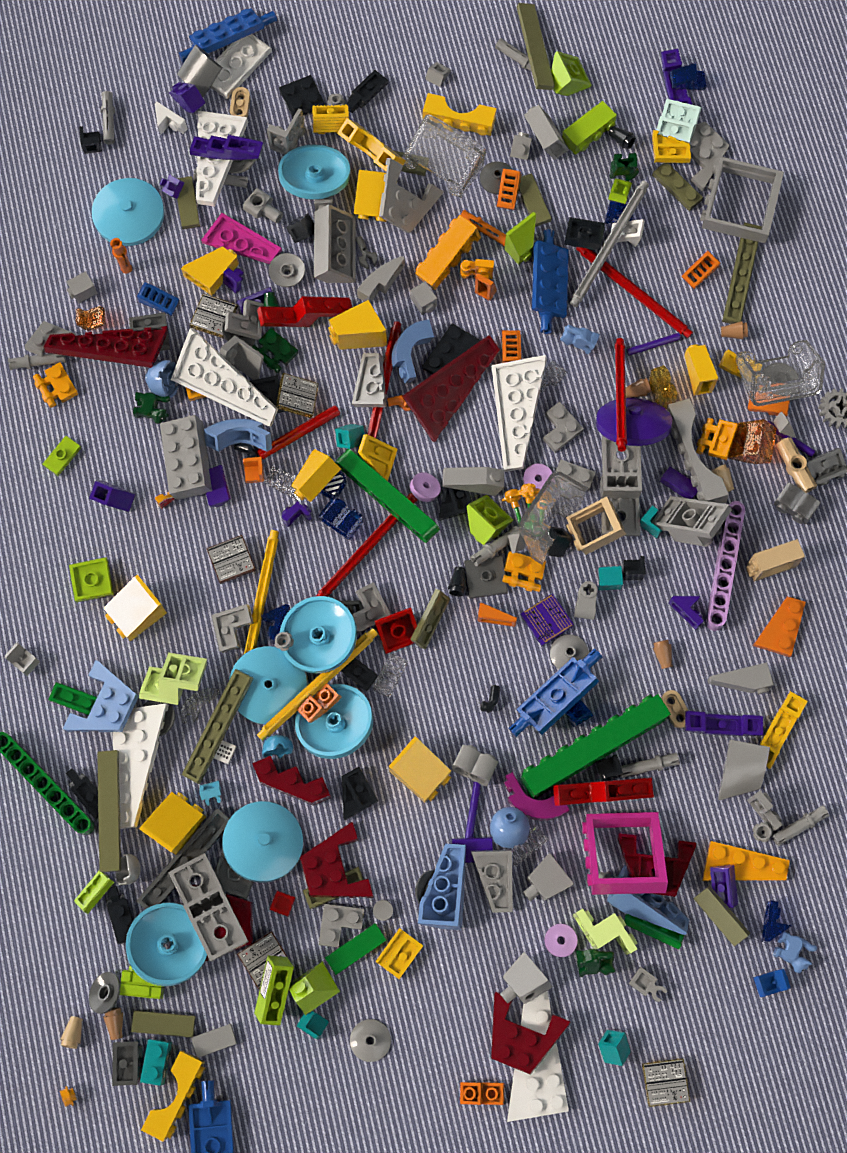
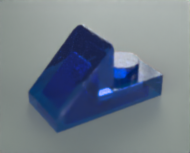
[670,63,707,91]
[261,604,290,644]
[565,700,593,727]
[761,900,792,943]

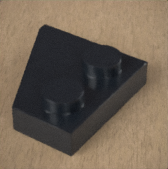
[439,487,472,521]
[342,767,378,821]

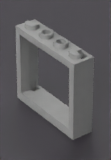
[700,156,784,243]

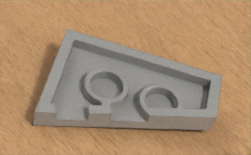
[352,353,387,407]
[471,850,513,913]

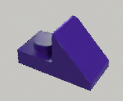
[668,596,704,630]

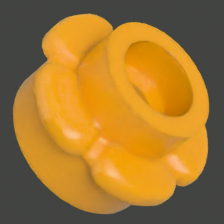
[60,1086,77,1107]

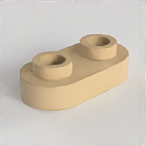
[230,87,250,117]
[661,690,688,728]

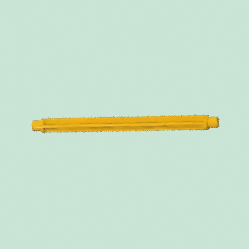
[244,530,279,654]
[257,628,378,741]

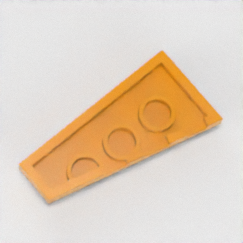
[702,841,790,881]

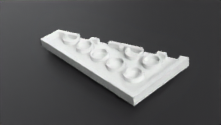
[196,111,248,207]
[113,704,169,829]
[507,991,569,1122]

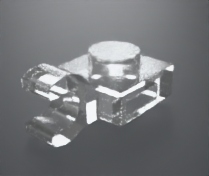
[540,360,567,393]

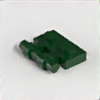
[252,328,298,373]

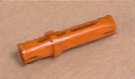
[461,209,506,247]
[110,238,132,274]

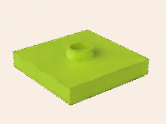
[69,557,114,603]

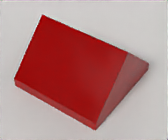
[374,607,417,654]

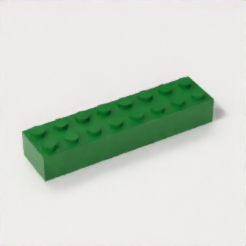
[520,694,671,799]

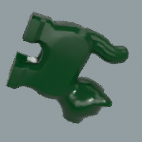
[609,153,639,182]
[133,392,171,424]
[576,949,616,977]

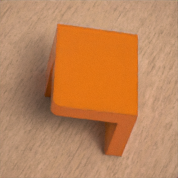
[243,457,265,483]

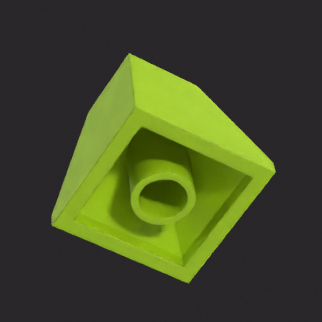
[551,51,592,96]
[505,212,536,265]
[467,494,513,545]
[289,961,340,1015]

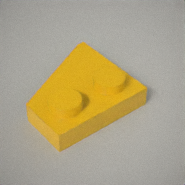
[652,130,691,163]
[358,434,398,481]

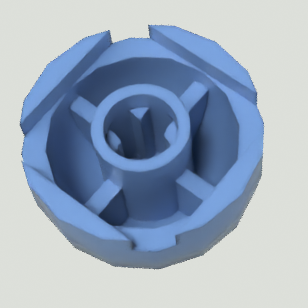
[145,360,179,397]
[490,807,530,849]

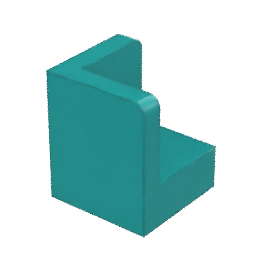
[335,424,365,449]
[640,505,663,538]
[598,566,623,591]
[297,1010,329,1040]
[598,1030,631,1066]

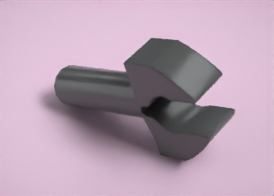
[356,236,377,269]

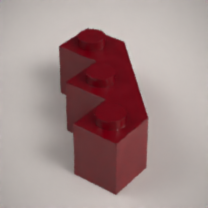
[252,756,331,806]

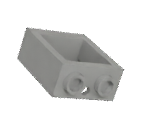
[524,105,569,160]

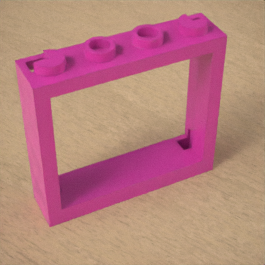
[582,812,668,895]

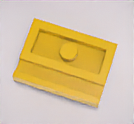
[375,928,423,980]

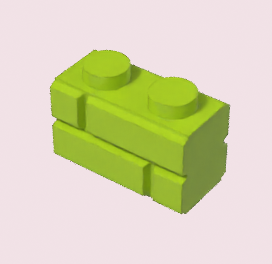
[120,966,165,999]

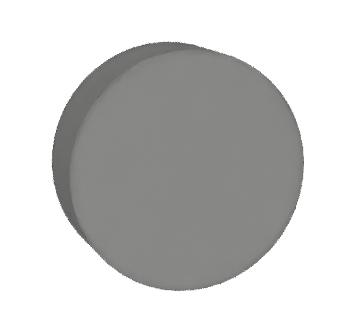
[373,900,393,921]

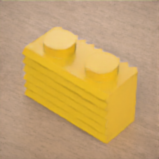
[312,105,349,134]

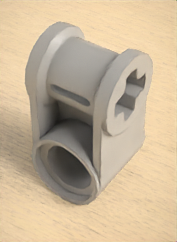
[574,581,597,620]

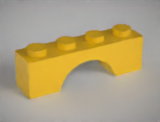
[423,93,497,136]
[337,118,406,172]
[141,1051,205,1142]

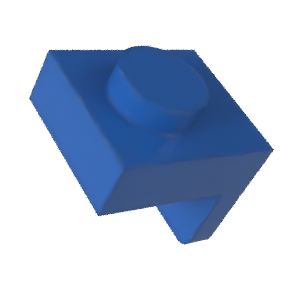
[753,969,791,998]

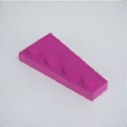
[201,213,282,264]

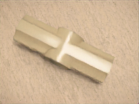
[775,437,817,493]

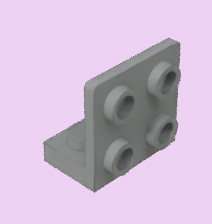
[267,108,306,155]
[220,336,264,380]

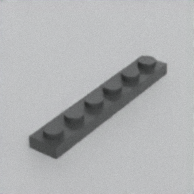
[136,808,230,909]

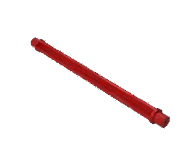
[576,247,693,338]
[367,321,401,439]
[614,338,628,452]
[315,493,418,597]

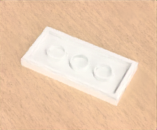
[210,34,272,99]

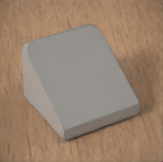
[426,62,451,87]
[773,412,796,438]
[508,529,529,553]

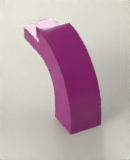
[504,772,569,821]

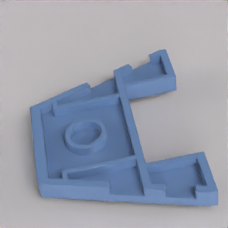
[63,660,139,732]

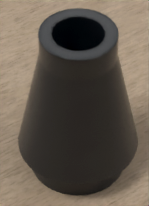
[609,126,636,149]
[448,567,467,597]

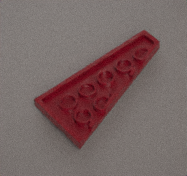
[44,326,168,368]
[402,335,500,442]

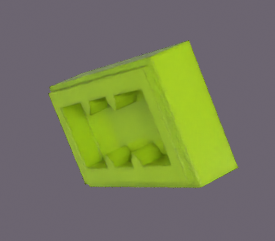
[608,178,632,204]
[42,436,81,476]
[74,871,114,914]

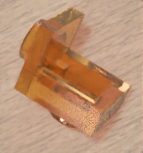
[75,306,106,331]

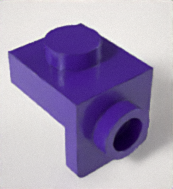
[281,501,312,527]

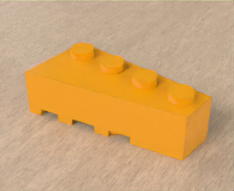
[415,215,481,290]

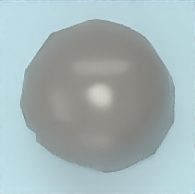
[116,854,141,885]

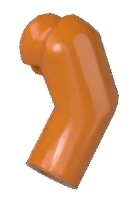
[387,395,411,411]

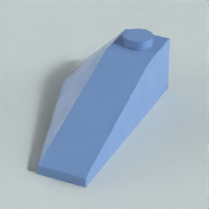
[418,844,466,930]
[607,863,689,935]

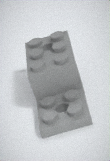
[600,436,642,536]
[168,853,248,962]

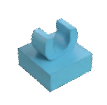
[200,781,221,806]

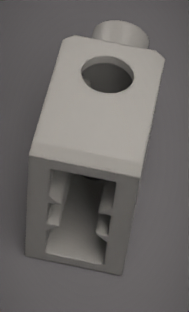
[523,853,574,902]
[500,952,552,1004]

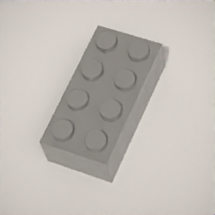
[160,415,212,500]

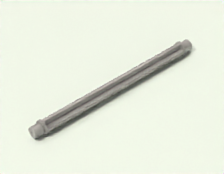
[570,181,649,307]

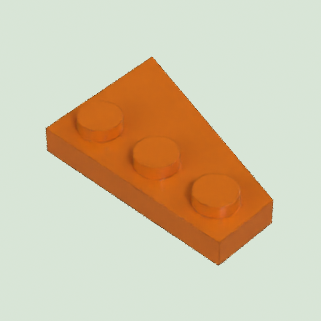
[753,596,806,657]

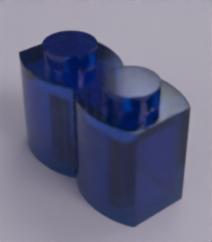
[319,498,363,540]

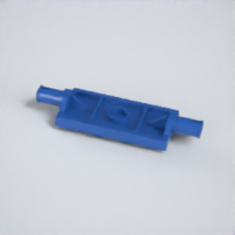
[178,8,277,63]
[532,229,569,334]
[508,648,603,738]
[188,1080,234,1153]

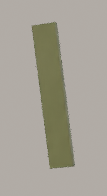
[517,3,554,90]
[722,223,762,324]
[182,669,254,784]
[97,750,121,873]

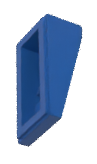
[137,282,180,316]

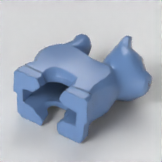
[560,325,600,354]
[773,931,817,974]

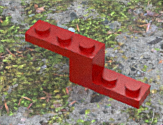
[257,296,353,327]
[553,778,654,806]

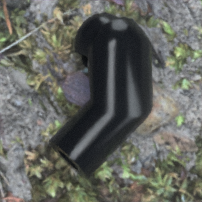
[234,443,258,458]
[480,685,500,713]

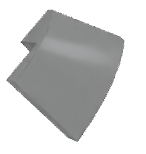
[718,740,770,800]

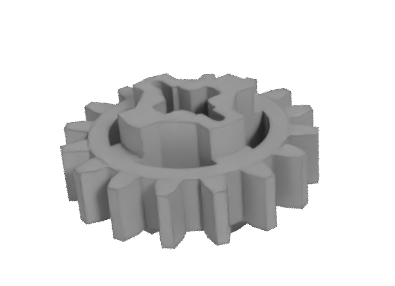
[818,388,847,429]

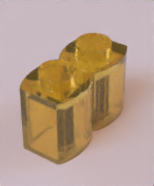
[648,365,677,409]

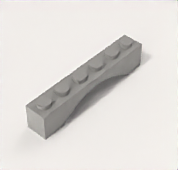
[667,398,729,504]

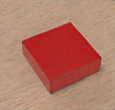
[269,891,296,917]

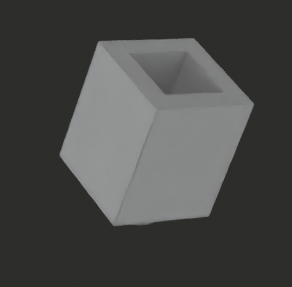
[66,271,98,304]
[410,281,437,315]

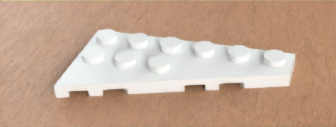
[171,328,278,427]
[492,355,547,472]

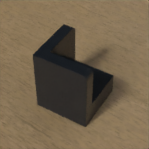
[79,126,102,154]
[286,213,314,243]
[539,526,572,557]
[623,556,646,580]
[596,754,623,781]

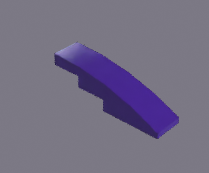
[189,134,263,160]

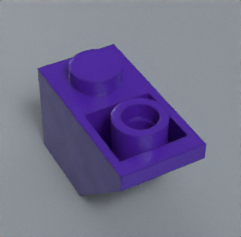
[169,82,206,113]
[89,480,136,512]

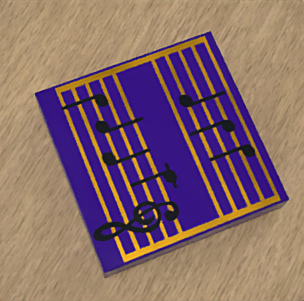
[520,594,574,647]

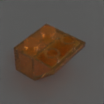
[728,419,777,464]

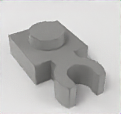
[628,967,667,1002]

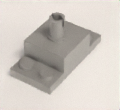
[652,496,732,547]

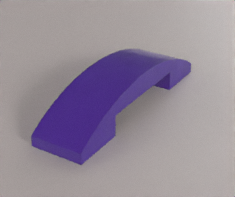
[661,49,692,105]
[685,711,763,736]

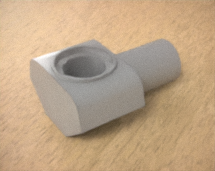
[243,188,283,224]

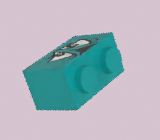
[140,1039,173,1086]

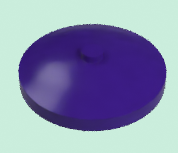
[596,398,672,446]

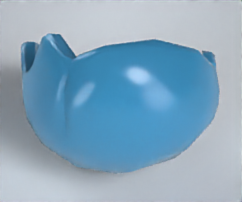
[262,735,293,759]

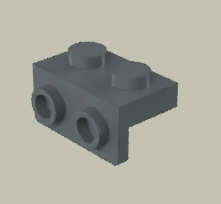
[806,448,847,486]
[112,1041,142,1086]

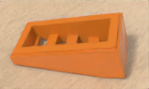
[497,169,522,210]
[681,250,721,289]
[475,273,497,301]
[502,330,521,363]
[477,603,517,627]

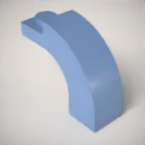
[392,320,434,384]
[204,419,272,452]

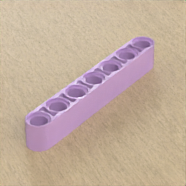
[706,501,745,631]

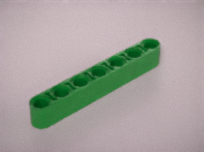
[335,449,440,543]
[0,732,95,835]

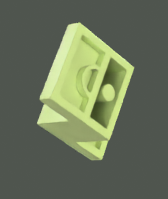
[139,652,207,705]
[573,908,638,955]

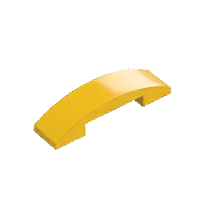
[759,691,808,769]

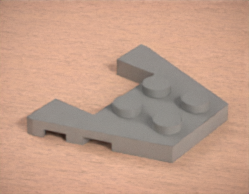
[666,122,730,191]
[379,158,444,233]

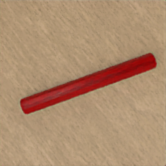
[257,405,340,459]

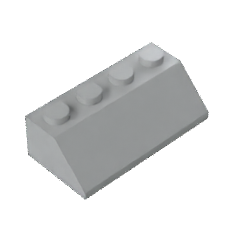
[314,204,356,283]

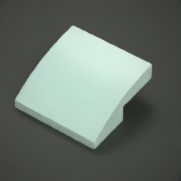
[657,99,702,142]

